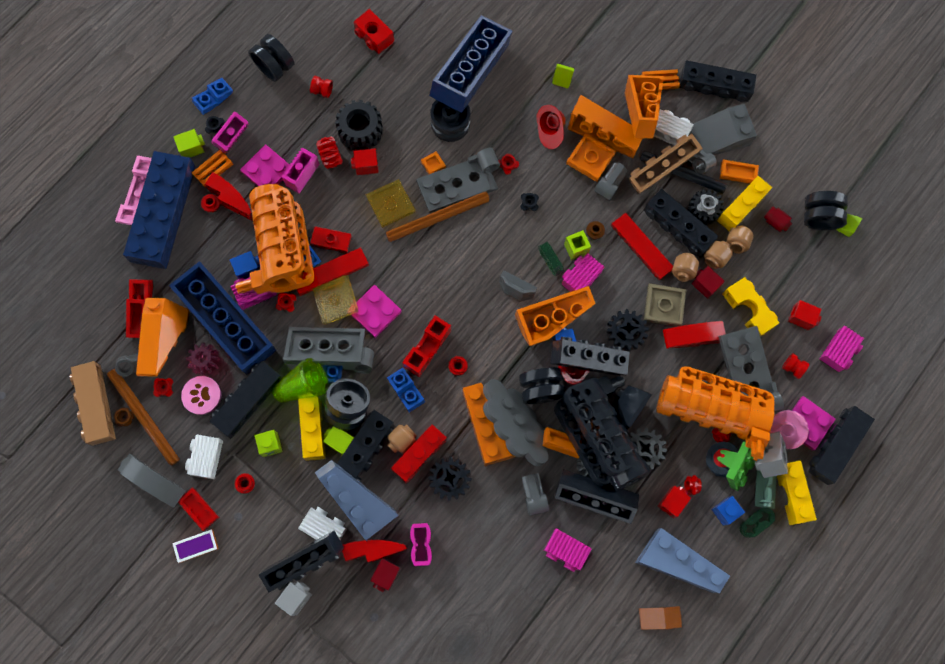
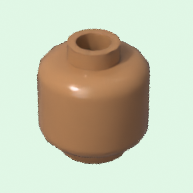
[726,225,754,253]
[704,241,733,269]
[672,253,699,282]
[387,424,417,454]

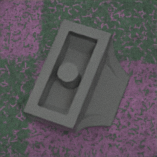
[499,270,537,301]

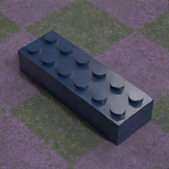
[429,15,513,113]
[123,151,196,269]
[169,261,277,375]

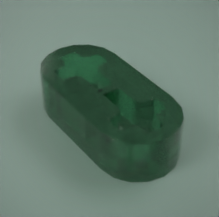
[538,242,564,277]
[740,508,775,538]

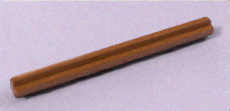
[386,192,489,242]
[107,369,180,466]

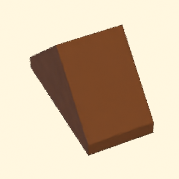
[639,606,682,630]

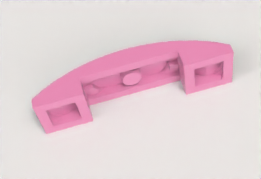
[115,156,152,225]

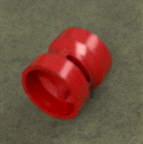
[310,76,333,98]
[782,353,810,379]

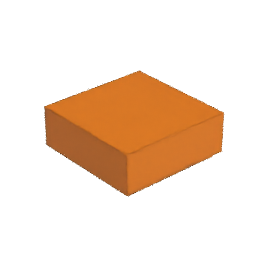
[421,151,446,174]

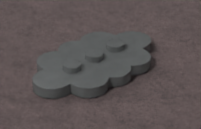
[483,379,548,466]

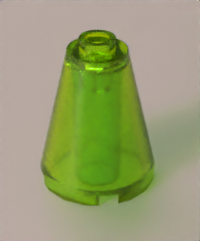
[273,358,328,402]

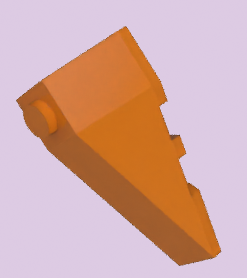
[515,286,596,346]
[136,298,190,376]

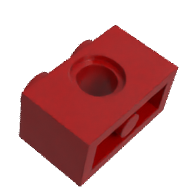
[354,9,394,54]

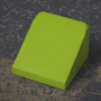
[552,64,574,88]
[836,214,862,237]

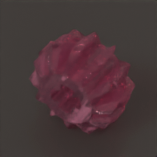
[186,343,220,376]

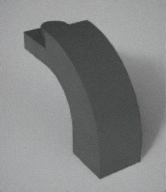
[118,453,185,508]

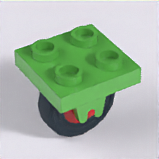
[706,441,755,491]

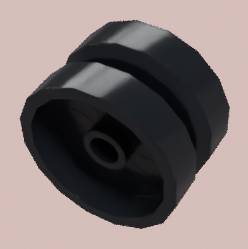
[248,34,295,82]
[430,100,471,142]
[804,191,848,231]
[519,367,565,404]
[323,379,370,430]

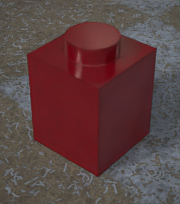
[692,266,725,299]
[370,559,401,592]

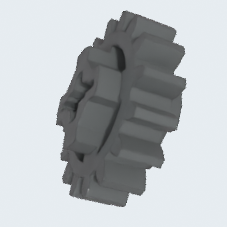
[630,427,667,471]

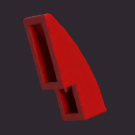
[205,172,253,221]
[126,279,153,338]
[663,321,726,349]
[342,540,407,563]

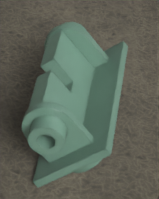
[754,471,777,509]

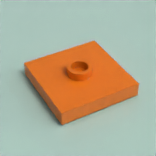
[566,133,617,182]

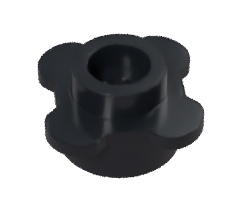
[205,116,225,134]
[520,193,539,211]

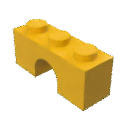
[717,176,773,232]
[722,277,779,337]
[298,397,326,461]
[777,461,817,525]

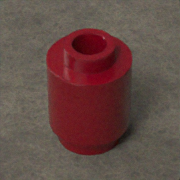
[764,206,793,232]

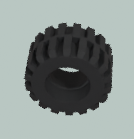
[335,100,383,151]

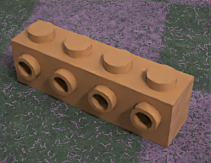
[629,134,703,195]
[70,361,116,446]

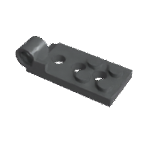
[416,148,500,214]
[718,326,784,412]
[283,327,374,374]

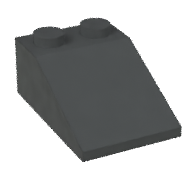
[690,104,757,155]

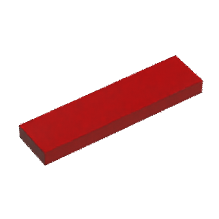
[611,213,673,281]
[297,247,369,296]

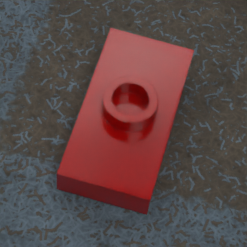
[310,226,352,253]
[178,487,220,531]

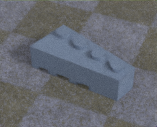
[315,460,398,540]
[635,528,730,593]

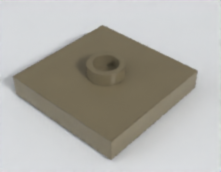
[643,284,686,327]

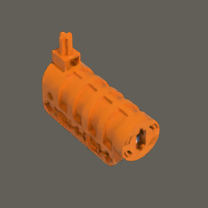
[235,184,314,294]
[656,367,774,461]

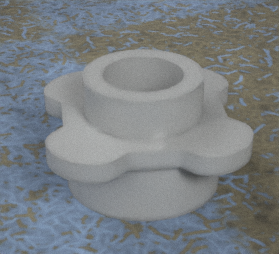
[697,194,718,215]

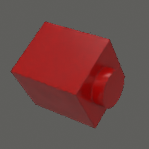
[351,148,379,175]
[788,300,822,330]
[658,486,691,519]

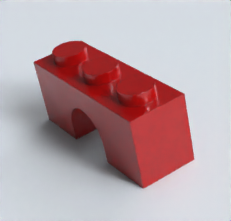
[402,315,451,378]
[391,424,447,484]

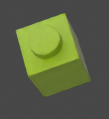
[173,129,205,158]
[564,230,591,261]
[323,426,354,455]
[254,430,283,457]

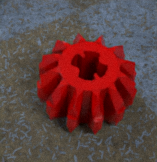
[316,136,342,169]

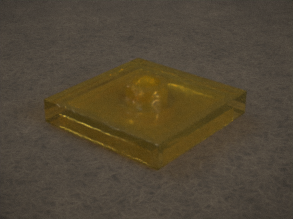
[366,179,415,228]
[313,275,359,325]

